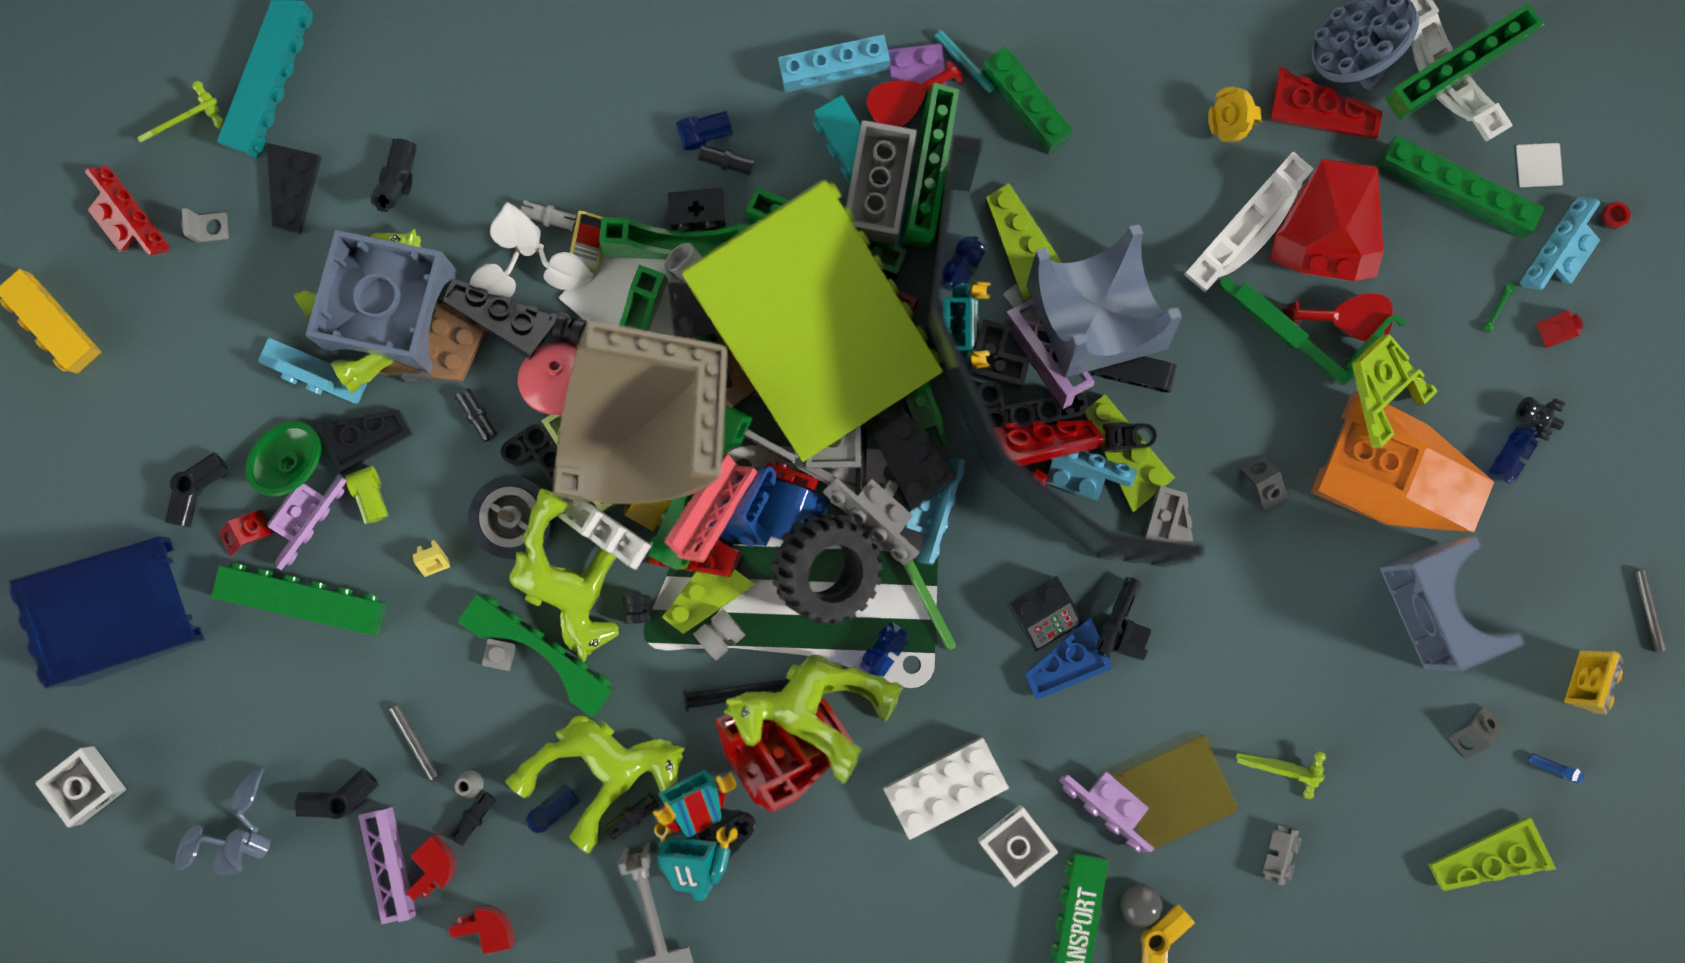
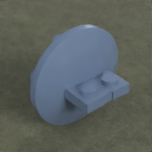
[1311,0,1419,90]

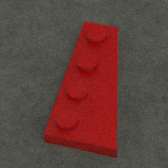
[1269,66,1383,140]
[995,420,1104,466]

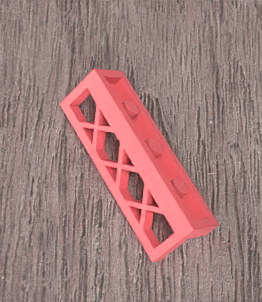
[665,453,758,562]

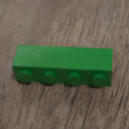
[982,46,1073,154]

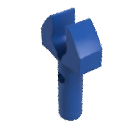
[1529,753,1585,784]

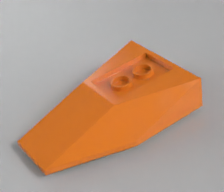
[1310,390,1494,532]

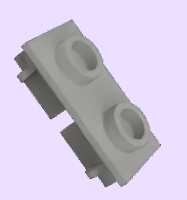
[1262,825,1301,885]

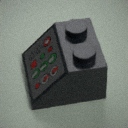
[1007,576,1082,652]

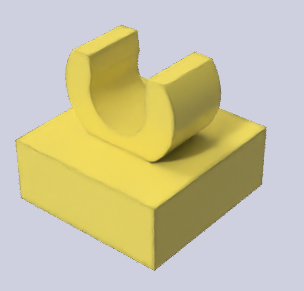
[413,540,450,577]

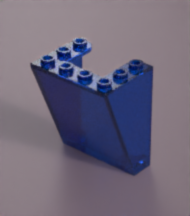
[9,536,205,689]

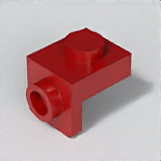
[1536,310,1584,348]

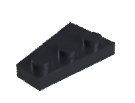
[267,143,322,234]
[313,410,413,474]

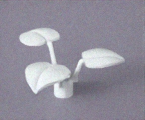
[469,202,594,298]

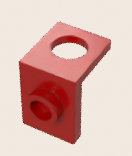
[218,509,273,556]

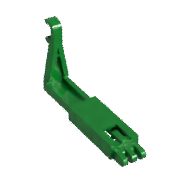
[1218,278,1406,386]

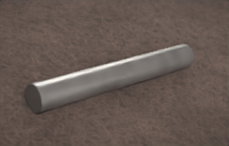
[1634,569,1667,652]
[389,704,440,781]

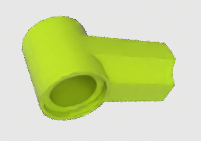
[345,466,389,524]

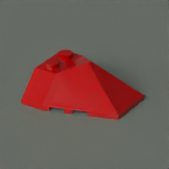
[1269,158,1384,281]
[716,698,853,813]

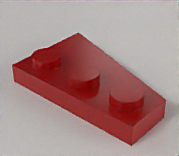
[648,539,743,578]

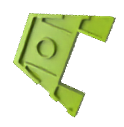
[1352,334,1437,448]

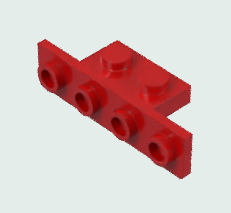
[85,166,170,256]

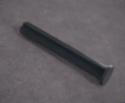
[683,679,790,712]

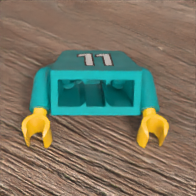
[943,282,990,369]
[654,823,738,901]

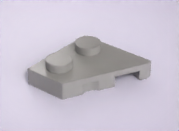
[1143,485,1193,543]

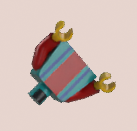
[653,770,737,841]

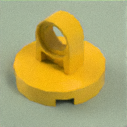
[1208,87,1262,142]

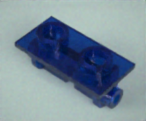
[941,236,986,290]
[1489,426,1539,484]
[859,622,910,677]

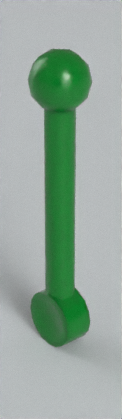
[1483,283,1516,332]

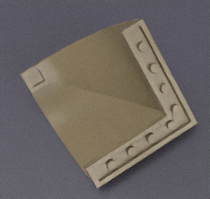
[552,320,727,504]

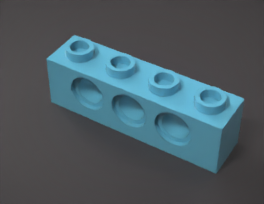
[778,34,890,93]

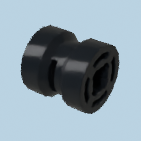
[552,312,587,346]
[623,595,652,624]

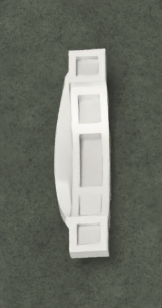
[1411,0,1513,142]
[1184,152,1314,292]

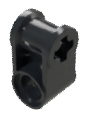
[1102,423,1157,453]
[707,812,756,858]

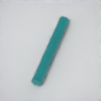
[934,30,996,95]

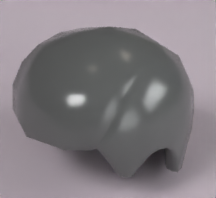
[1120,884,1162,928]

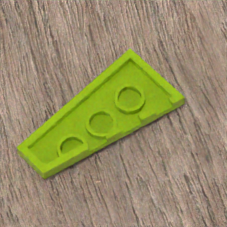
[1428,817,1556,891]

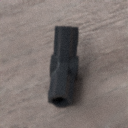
[371,138,417,212]
[165,452,229,527]
[295,768,379,819]

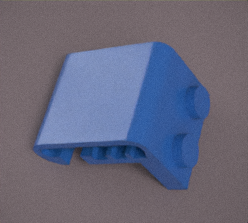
[708,466,776,547]
[757,480,830,541]

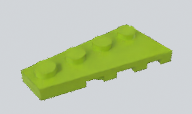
[986,183,1062,303]
[1084,394,1175,513]

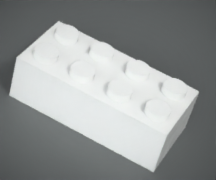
[883,736,1009,840]

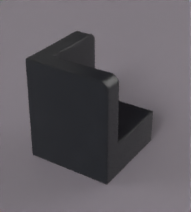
[1114,620,1151,661]

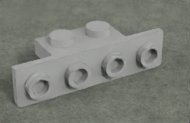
[823,478,920,565]

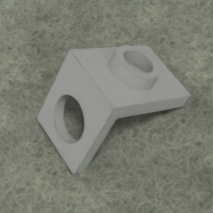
[181,208,229,243]

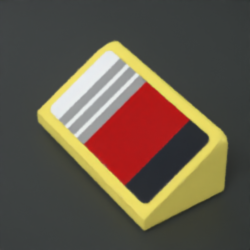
[570,211,604,271]

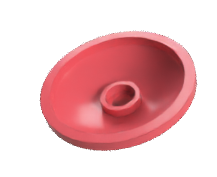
[518,341,578,415]

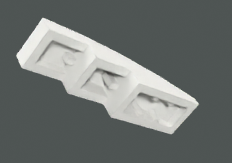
[557,498,651,569]

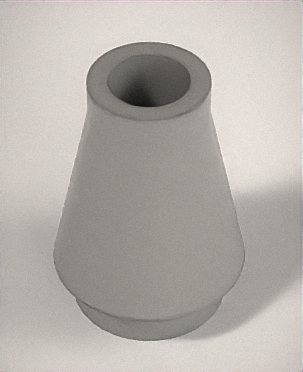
[455,770,484,798]

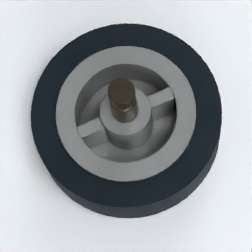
[468,476,555,559]

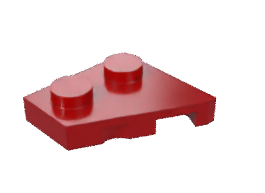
[765,461,819,493]

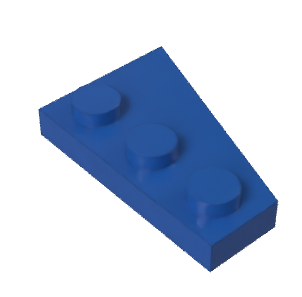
[1025,617,1113,700]

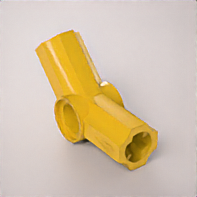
[1141,903,1195,963]

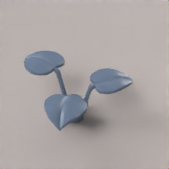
[174,768,271,875]

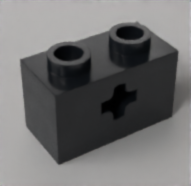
[667,188,726,231]

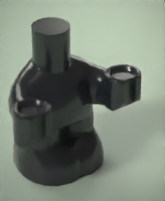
[1515,397,1565,441]

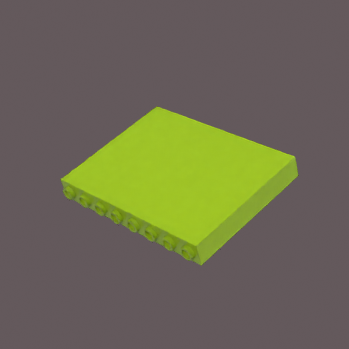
[680,180,943,462]

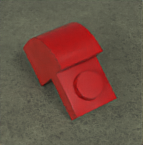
[406,834,456,901]
[449,905,515,955]

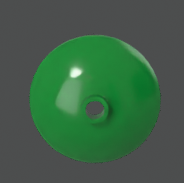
[246,421,321,497]

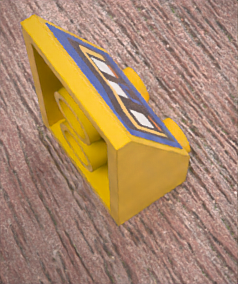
[1564,651,1623,715]

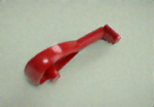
[867,61,963,128]
[1282,293,1393,341]

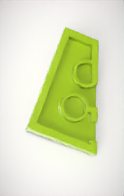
[662,569,755,634]

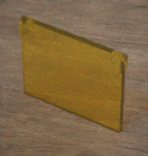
[1114,735,1239,850]

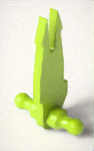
[137,81,224,142]
[1236,751,1326,799]

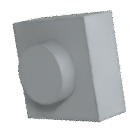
[482,638,516,671]

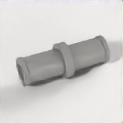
[521,200,577,232]

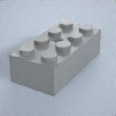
[846,120,917,245]

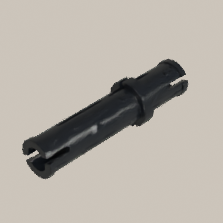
[1094,577,1142,658]

